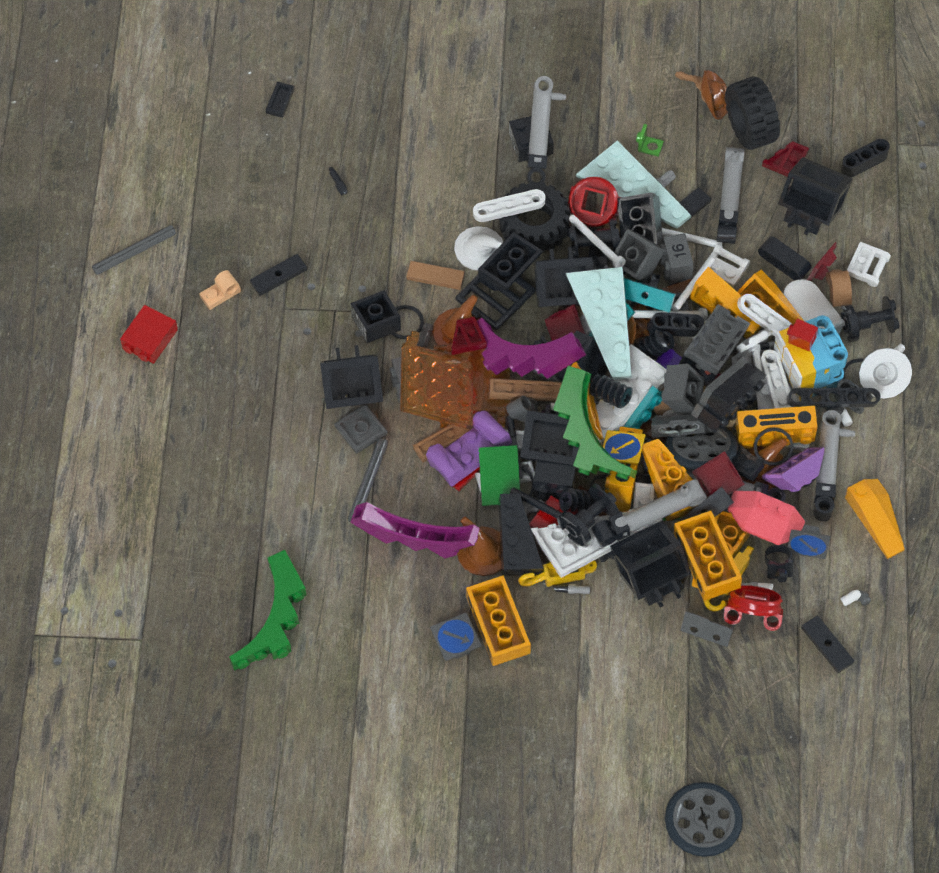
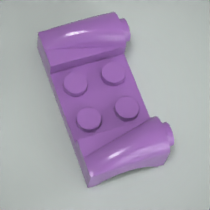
[426,411,512,487]

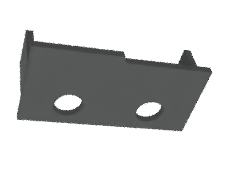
[680,608,735,647]

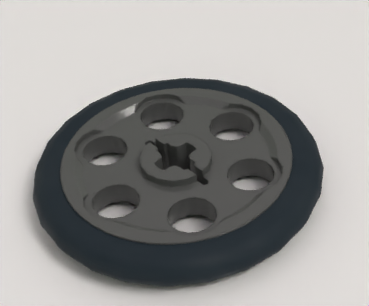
[665,425,738,470]
[665,782,743,857]

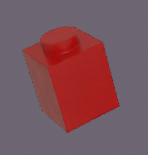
[787,319,818,352]

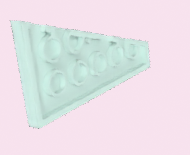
[576,141,691,229]
[566,267,632,380]

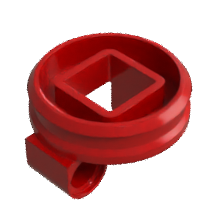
[568,177,621,227]
[724,585,783,631]

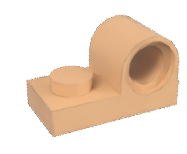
[199,270,241,310]

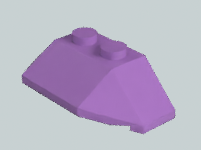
[762,447,825,492]

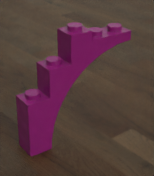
[477,318,586,379]
[350,502,480,559]

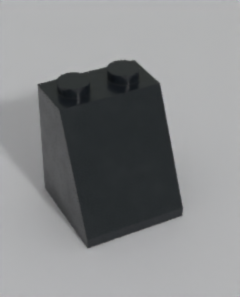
[559,330,608,384]

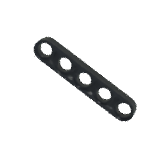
[787,388,881,408]

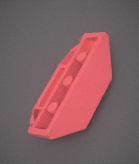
[727,491,805,545]

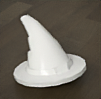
[454,226,503,270]
[859,344,912,399]

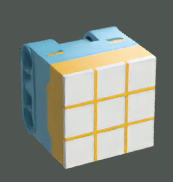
[774,315,848,401]

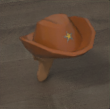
[675,70,728,120]

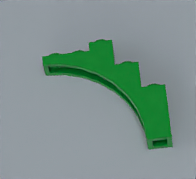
[553,366,637,480]
[229,550,307,671]

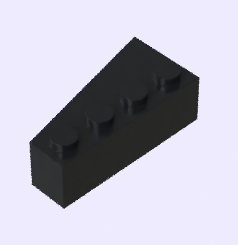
[498,493,543,576]

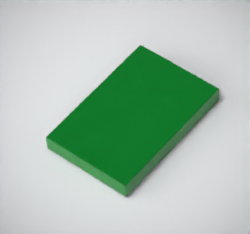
[479,445,520,506]

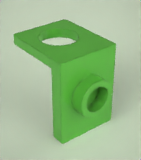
[636,124,664,157]

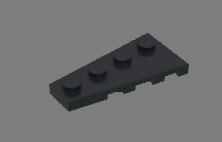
[705,433,764,481]

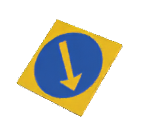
[603,430,645,464]

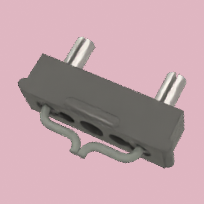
[651,414,706,438]

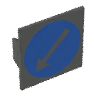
[788,525,831,559]
[430,612,482,661]

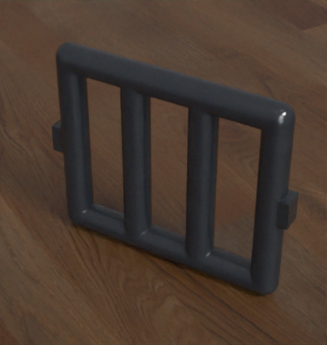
[455,275,536,330]

